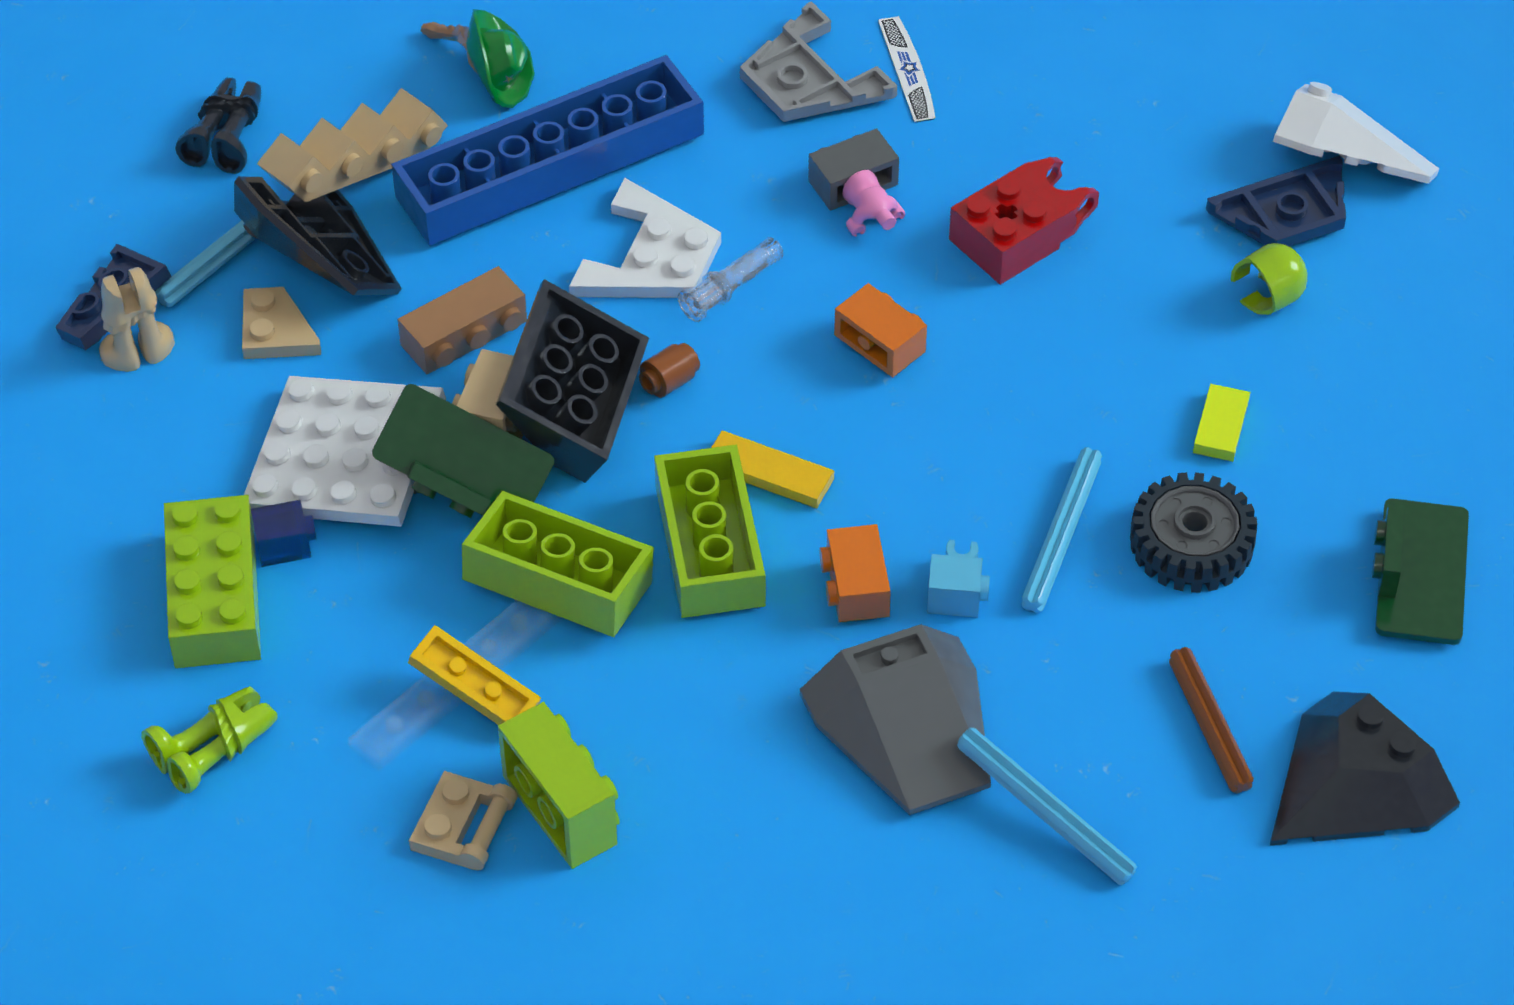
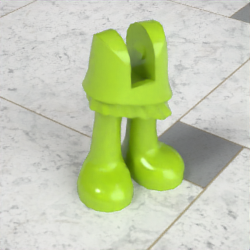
[141,686,278,794]

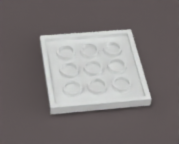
[244,376,446,527]

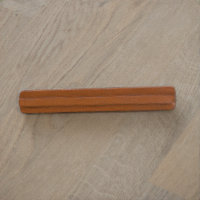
[1169,647,1254,794]

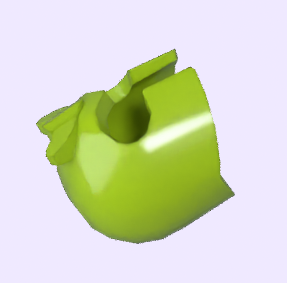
[1231,243,1308,315]

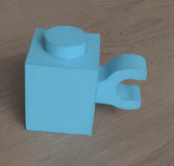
[927,540,990,618]

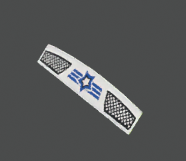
[878,16,936,122]

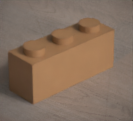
[397,266,527,375]

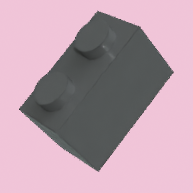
[808,128,899,211]

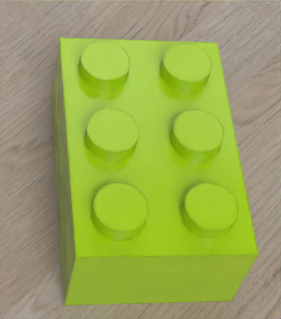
[498,702,620,869]

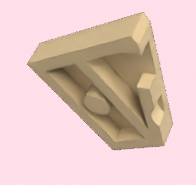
[242,287,321,359]

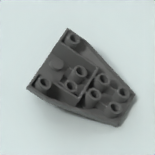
[800,624,991,815]

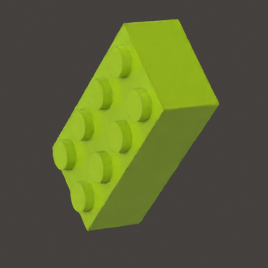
[654,444,766,618]
[462,491,654,637]
[164,495,261,669]

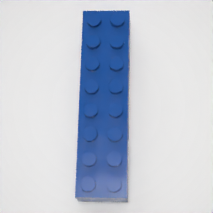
[391,55,704,246]

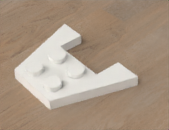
[569,178,721,298]

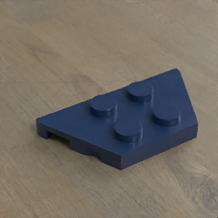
[1206,155,1346,247]

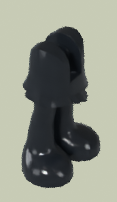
[175,77,261,174]

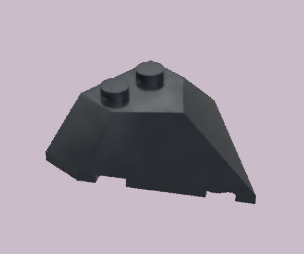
[1270,691,1460,846]

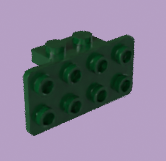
[372,384,554,518]
[1372,498,1469,645]

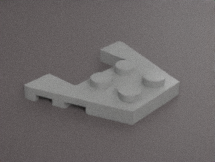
[740,1,897,122]

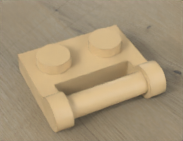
[409,771,518,870]

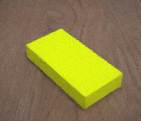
[1193,384,1250,461]

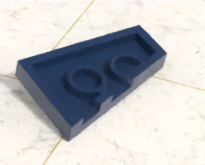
[55,244,171,350]

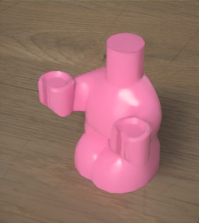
[843,170,905,237]

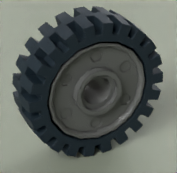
[1130,472,1257,592]

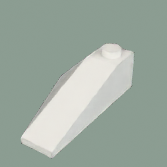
[1273,82,1439,184]

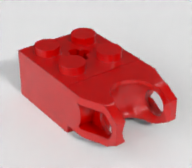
[949,157,1099,285]

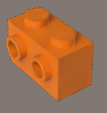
[834,283,927,378]
[819,524,891,622]

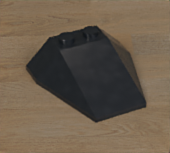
[234,176,402,295]

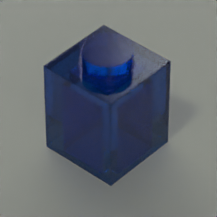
[251,500,317,567]

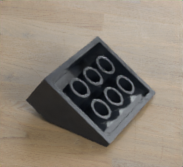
[496,279,649,483]

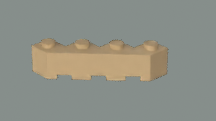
[257,88,448,202]

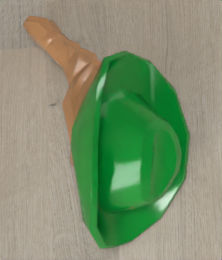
[421,9,535,108]

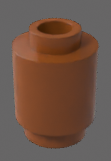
[639,343,700,398]

